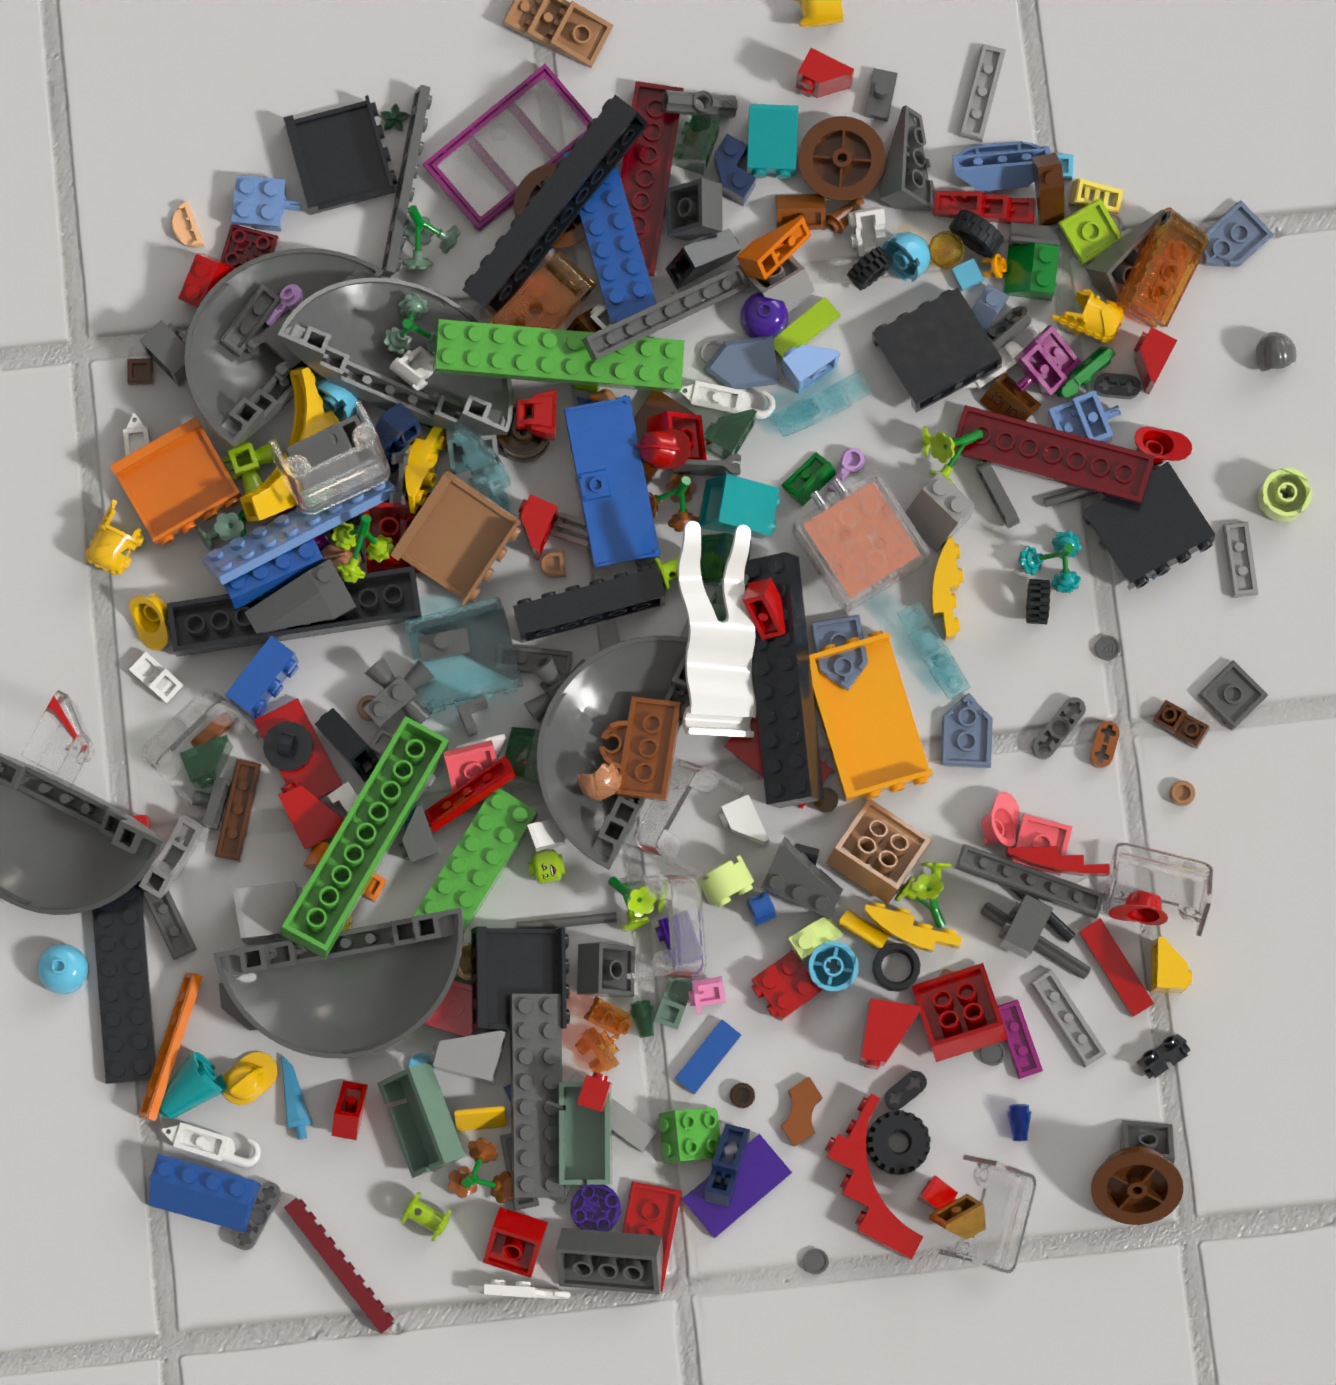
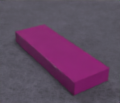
[998,999,1043,1079]

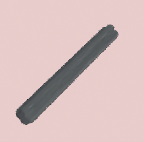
[980,902,1091,979]

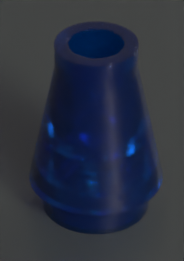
[1007,1104,1032,1141]

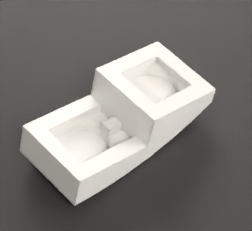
[128,651,183,703]

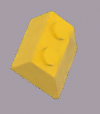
[1151,937,1192,994]

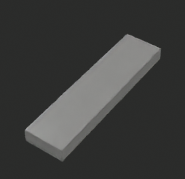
[959,44,1006,142]
[1030,969,1107,1067]
[568,1072,657,1152]

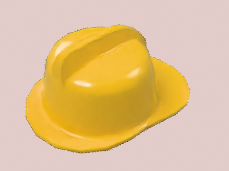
[129,593,169,651]
[223,1052,278,1105]

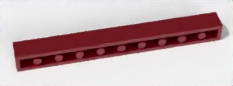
[284,1198,394,1334]

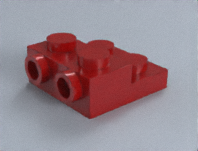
[751,950,822,1021]

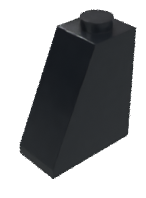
[665,228,741,289]
[315,708,379,782]

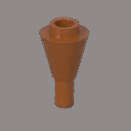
[826,197,865,234]

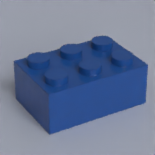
[225,636,299,720]

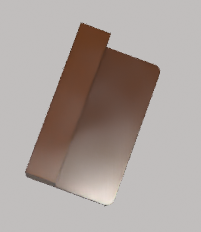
[776,194,826,230]

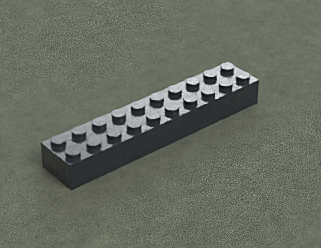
[462,95,649,317]
[744,552,824,808]
[167,566,422,657]

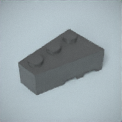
[761,836,843,919]

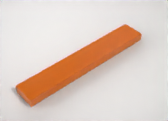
[138,973,203,1121]

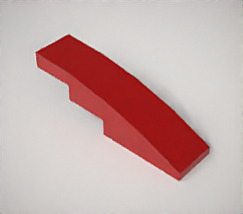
[933,191,1036,224]
[1005,846,1110,877]

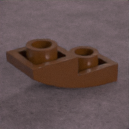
[1153,699,1210,749]

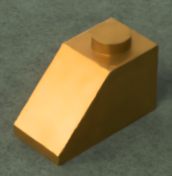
[929,1194,986,1240]

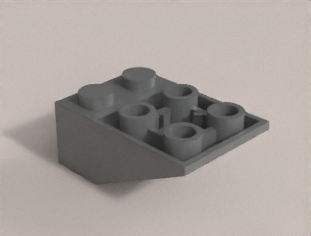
[284,415,378,494]

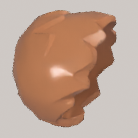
[577,762,622,800]

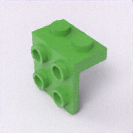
[658,1108,720,1164]

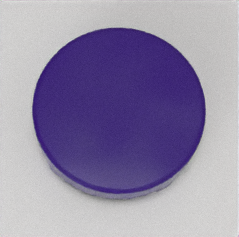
[570,1185,621,1231]

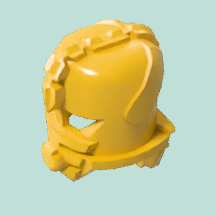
[1051,289,1124,343]
[85,499,145,575]

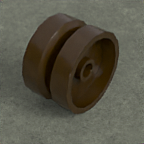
[497,404,550,463]

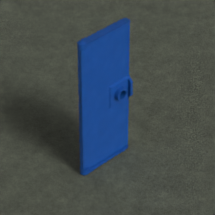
[563,395,661,568]

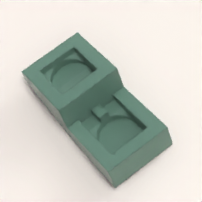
[654,972,694,1029]

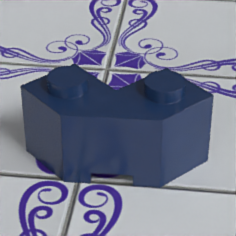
[714,134,756,206]
[369,402,422,476]

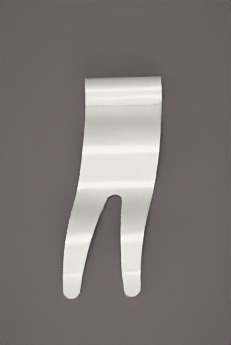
[677,521,756,738]

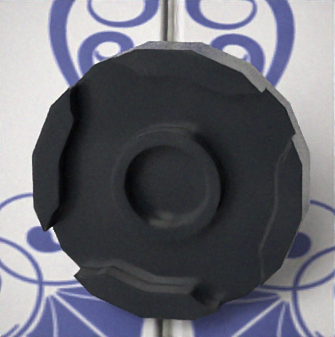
[263,721,314,772]

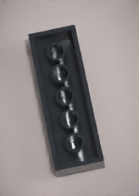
[513,566,666,643]

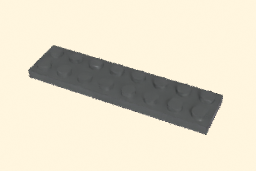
[510,994,564,1198]

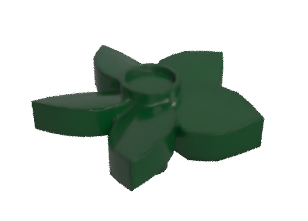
[380,103,410,132]

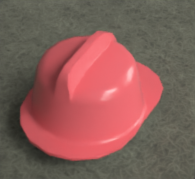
[981,792,1020,847]

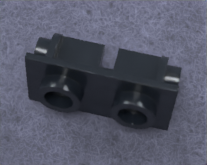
[1137,1034,1191,1079]

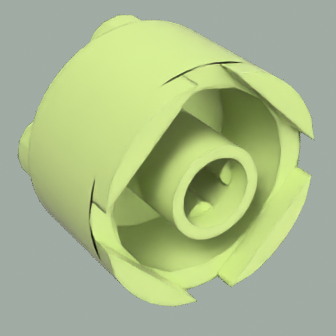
[1258,468,1312,522]
[696,855,754,908]

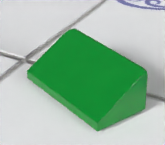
[781,452,836,506]

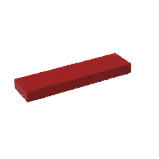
[424,756,516,832]
[1079,918,1154,1017]

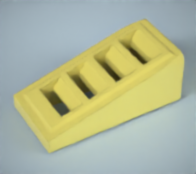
[1068,178,1124,214]

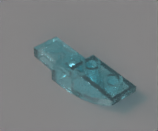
[772,370,872,437]
[452,422,511,512]
[897,601,971,700]

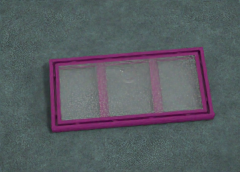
[423,64,592,231]

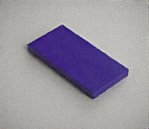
[682,1134,792,1239]

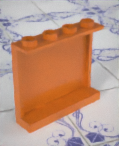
[110,417,242,546]

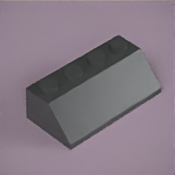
[556,1228,663,1295]

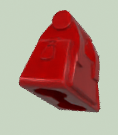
[515,390,557,441]

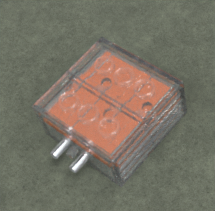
[792,471,932,614]

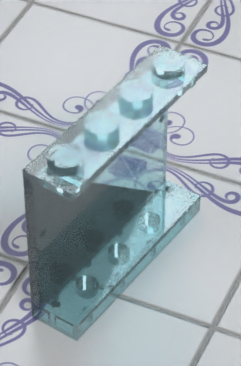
[403,596,523,713]

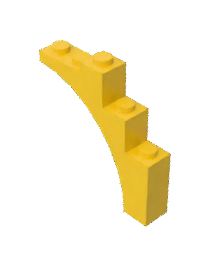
[240,367,339,521]

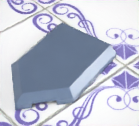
[1204,200,1274,267]
[703,335,779,389]
[810,614,868,691]
[941,693,993,768]

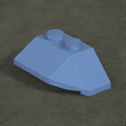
[952,141,1051,191]

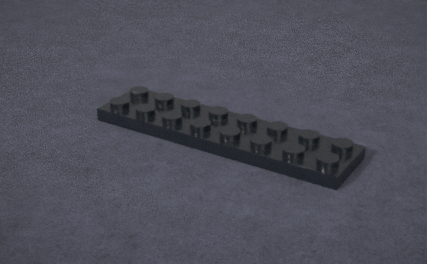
[92,880,156,1084]

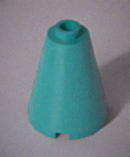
[158,1052,227,1119]

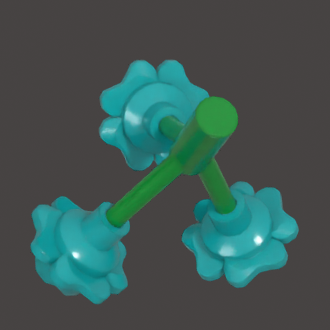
[1018,530,1082,593]

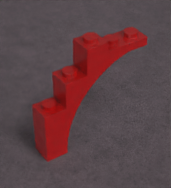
[824,1093,923,1260]

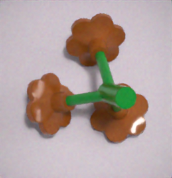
[648,474,699,532]
[448,1138,512,1204]

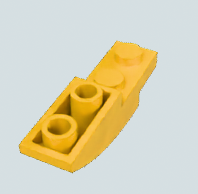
[405,426,447,514]
[931,537,963,641]
[864,902,962,953]

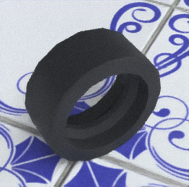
[872,943,921,992]

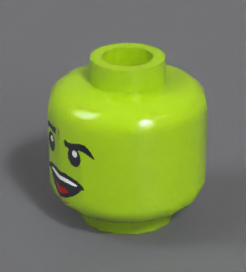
[528,849,565,884]

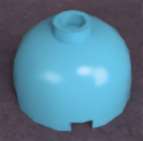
[882,232,931,282]
[315,378,359,422]
[808,941,858,992]
[37,944,89,995]

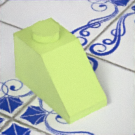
[787,917,843,962]

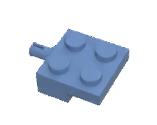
[231,175,301,232]
[1048,390,1121,442]

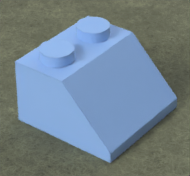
[781,345,840,394]

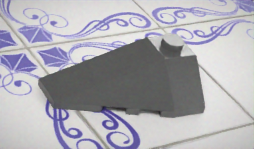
[879,105,934,211]
[1085,209,1171,310]
[244,559,356,635]

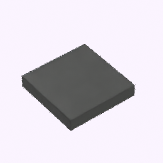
[1197,660,1268,730]

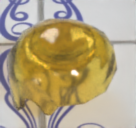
[928,231,965,269]

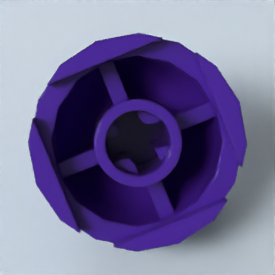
[740,292,788,338]

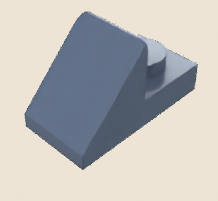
[972,284,1009,332]

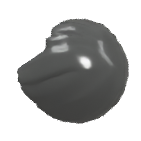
[1256,332,1297,371]

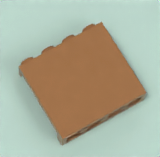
[390,471,522,606]

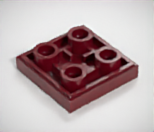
[220,223,279,268]

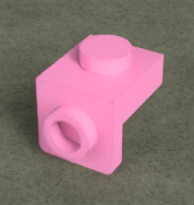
[688,976,726,1015]

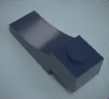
[705,1124,750,1208]

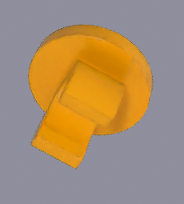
[982,254,1007,278]

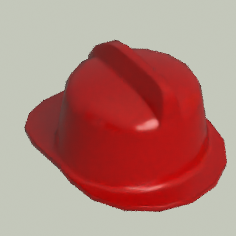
[1134,426,1192,465]
[635,429,691,469]
[1108,890,1168,925]

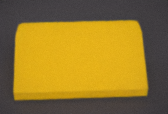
[838,909,889,951]
[454,1106,507,1131]

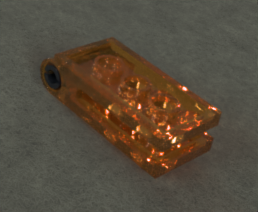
[1115,207,1209,328]
[488,252,596,329]

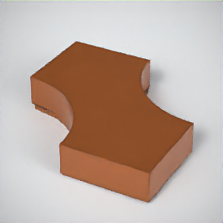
[780,1077,823,1147]

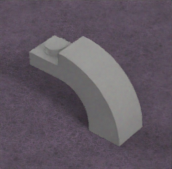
[139,814,205,899]

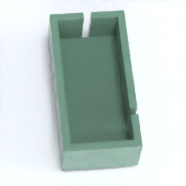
[377,1062,466,1178]
[559,1082,612,1185]

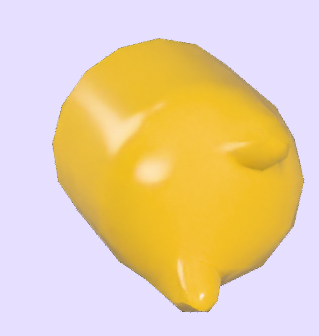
[795,0,843,27]

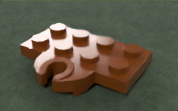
[599,696,682,802]

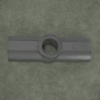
[662,90,738,118]

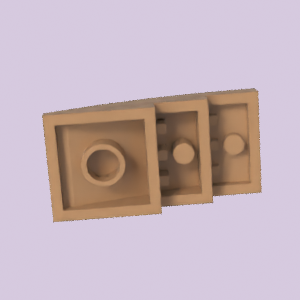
[502,0,613,67]

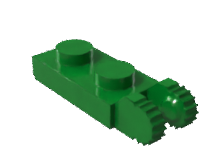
[1055,346,1116,398]

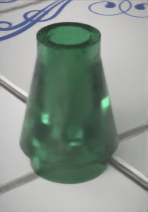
[629,1000,654,1038]

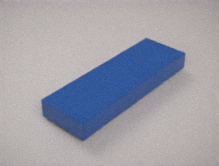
[675,1020,741,1095]

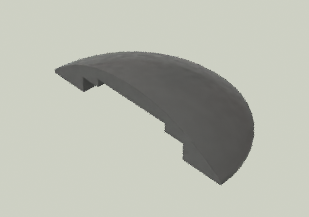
[184,248,383,447]
[277,277,514,435]
[537,635,690,870]
[0,753,165,915]
[214,908,464,1059]

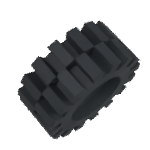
[847,246,893,291]
[1026,579,1051,625]

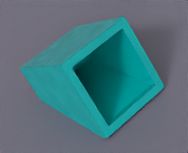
[747,104,799,179]
[699,474,780,539]

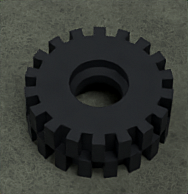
[866,1110,931,1175]

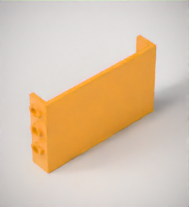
[809,630,933,802]

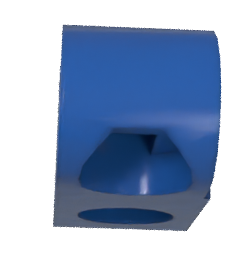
[746,891,777,926]

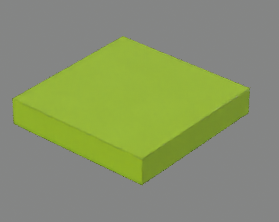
[1057,198,1122,265]

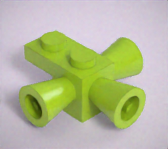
[221,438,283,495]

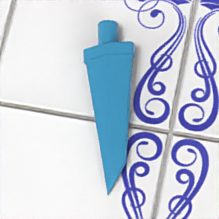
[281,1054,312,1140]

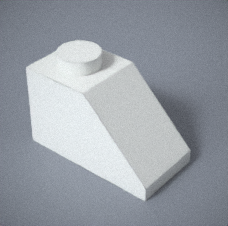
[718,794,769,845]
[527,819,566,852]

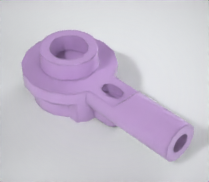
[265,284,303,326]
[827,448,865,492]

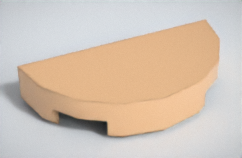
[171,201,205,248]

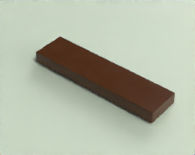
[215,759,262,862]

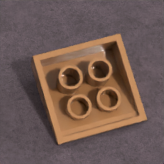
[826,799,932,904]

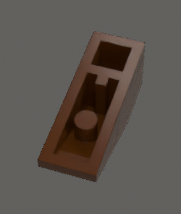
[1032,153,1064,226]

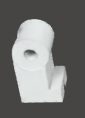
[327,781,358,813]

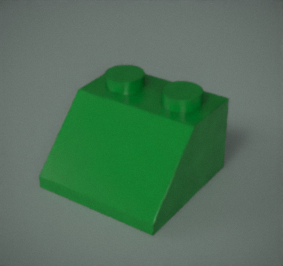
[1003,243,1060,301]

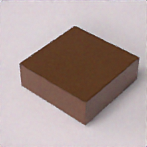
[127,358,153,385]

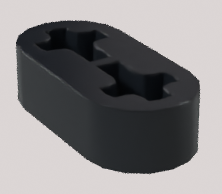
[1094,373,1141,399]
[884,1071,927,1110]

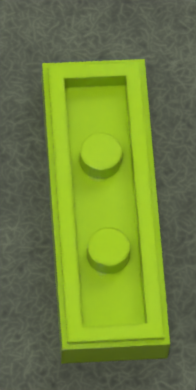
[773,297,841,360]

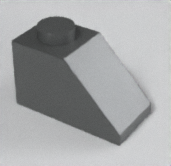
[399,803,439,862]

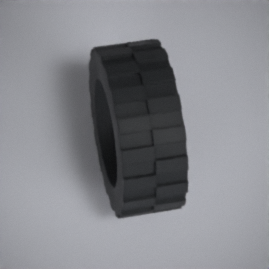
[949,209,1004,258]

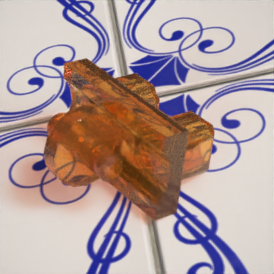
[583,996,632,1037]
[575,1027,620,1073]

